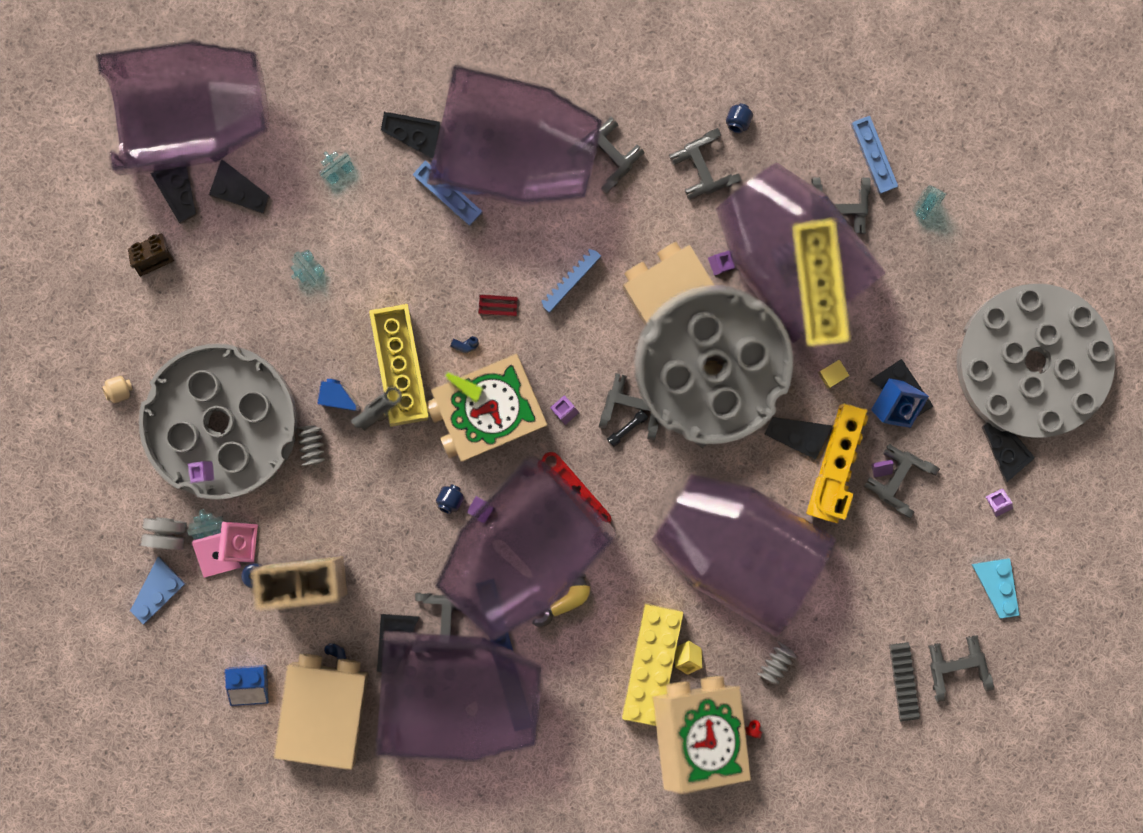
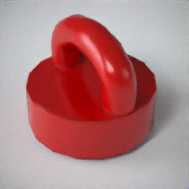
[744,720,763,739]

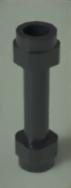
[607,409,649,447]

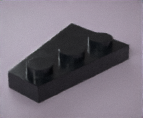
[381,112,441,160]
[150,155,197,224]
[869,359,933,417]
[764,417,833,460]
[982,422,1035,483]
[377,614,419,673]

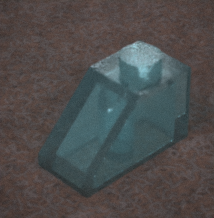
[913,185,946,220]

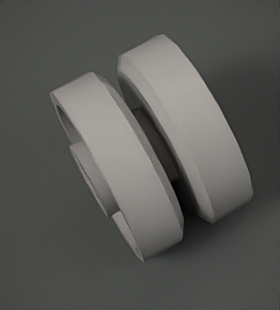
[141,517,187,550]

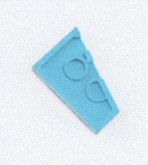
[971,558,1019,618]

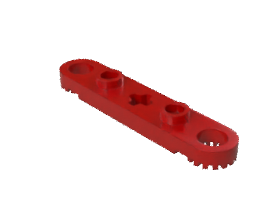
[541,452,611,529]

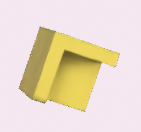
[818,360,850,388]
[675,641,702,675]

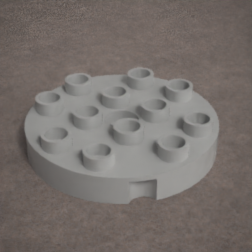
[957,284,1115,438]
[634,285,793,444]
[139,344,297,499]

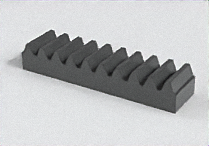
[889,642,920,722]

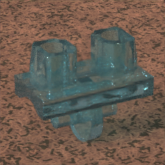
[319,151,354,185]
[291,250,325,287]
[187,509,224,540]

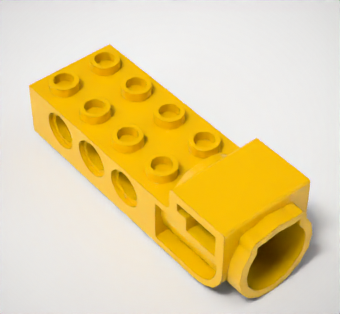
[806,404,868,524]

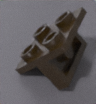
[128,233,175,277]

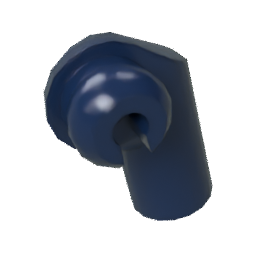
[450,336,479,353]
[324,643,347,661]

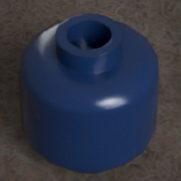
[726,103,753,133]
[436,484,464,514]
[241,563,263,589]

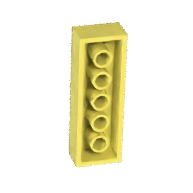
[794,220,849,345]
[369,304,428,427]
[622,604,683,726]

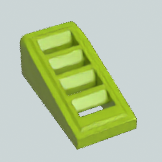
[445,373,483,402]

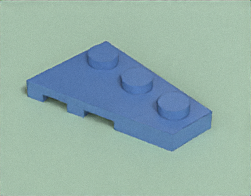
[130,556,186,624]

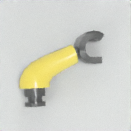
[532,574,590,627]

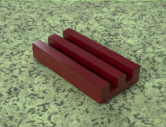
[478,295,518,316]

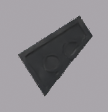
[209,159,270,214]

